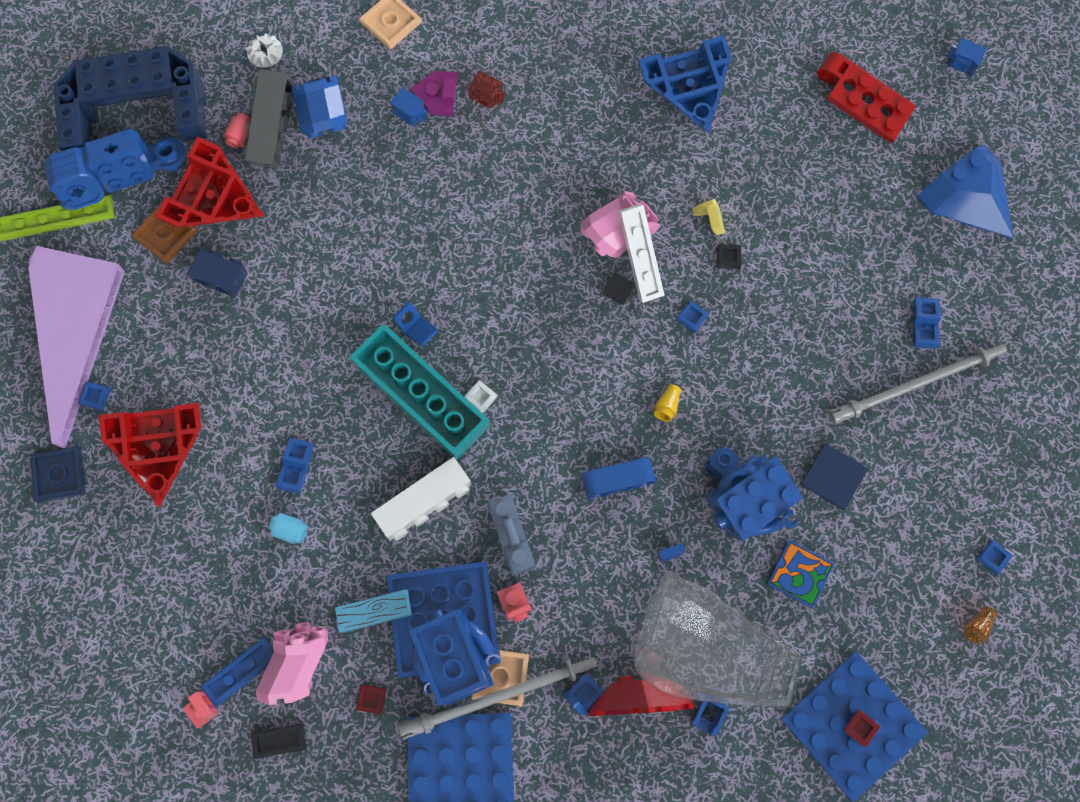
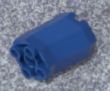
[291,74,349,139]

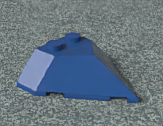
[638,35,731,134]
[917,145,1014,239]

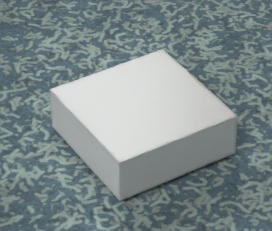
[464,380,498,414]

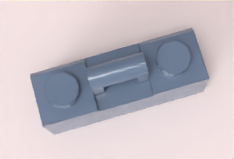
[487,494,536,576]

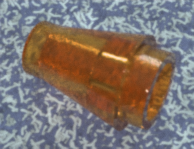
[964,606,998,645]

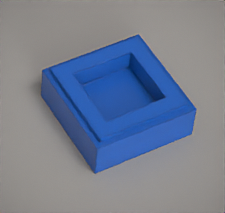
[676,300,709,334]
[78,381,111,412]
[976,539,1013,575]
[657,542,686,563]

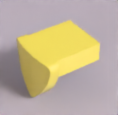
[692,199,725,235]

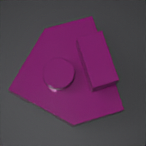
[410,71,458,117]

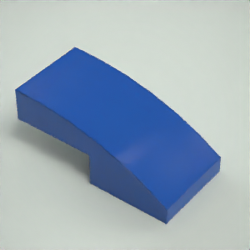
[913,297,941,349]
[276,438,314,494]

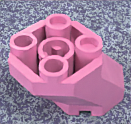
[580,191,660,258]
[256,622,328,705]

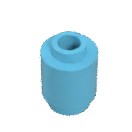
[269,513,308,544]

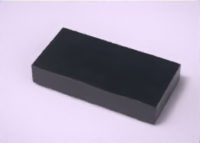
[251,723,307,759]

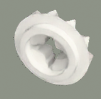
[246,33,283,68]

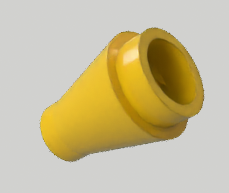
[653,384,682,422]

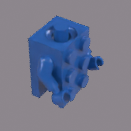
[704,455,803,541]
[409,609,501,706]

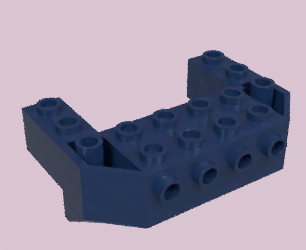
[53,46,207,151]

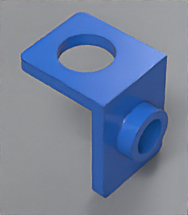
[393,302,438,347]

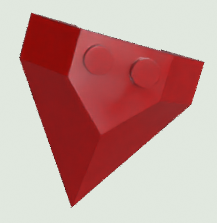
[155,137,264,228]
[99,403,202,508]
[588,674,694,716]

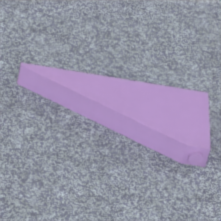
[28,246,125,449]

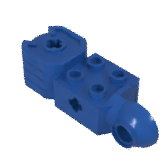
[44,129,186,210]

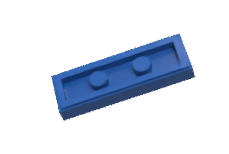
[200,638,274,707]

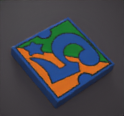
[766,540,835,609]

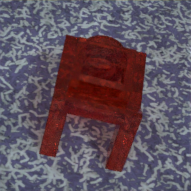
[468,71,505,108]

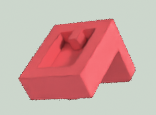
[497,582,531,623]
[183,692,220,728]

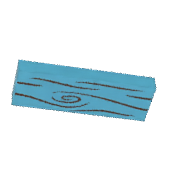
[335,590,412,633]

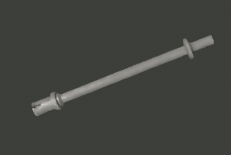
[828,344,1007,425]
[398,657,597,740]

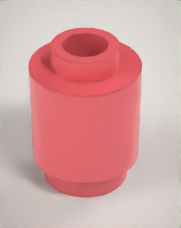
[223,113,251,149]

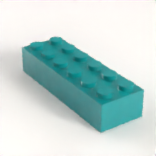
[349,323,490,461]

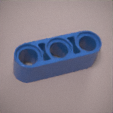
[581,457,656,499]

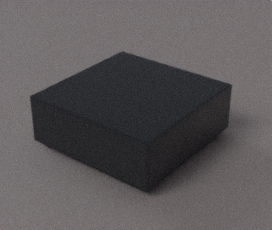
[717,244,741,269]
[603,273,635,306]

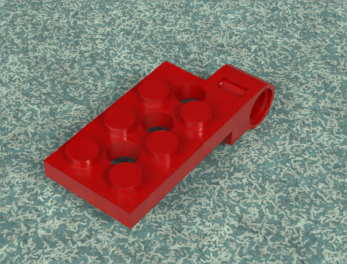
[817,52,916,143]

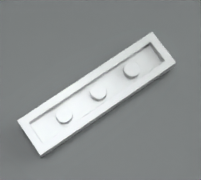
[618,204,664,303]

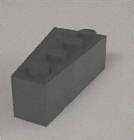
[243,69,297,169]

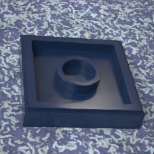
[800,443,868,511]
[30,446,86,503]

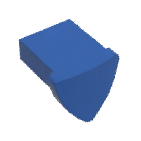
[562,673,604,716]

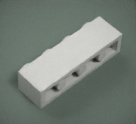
[371,457,472,541]

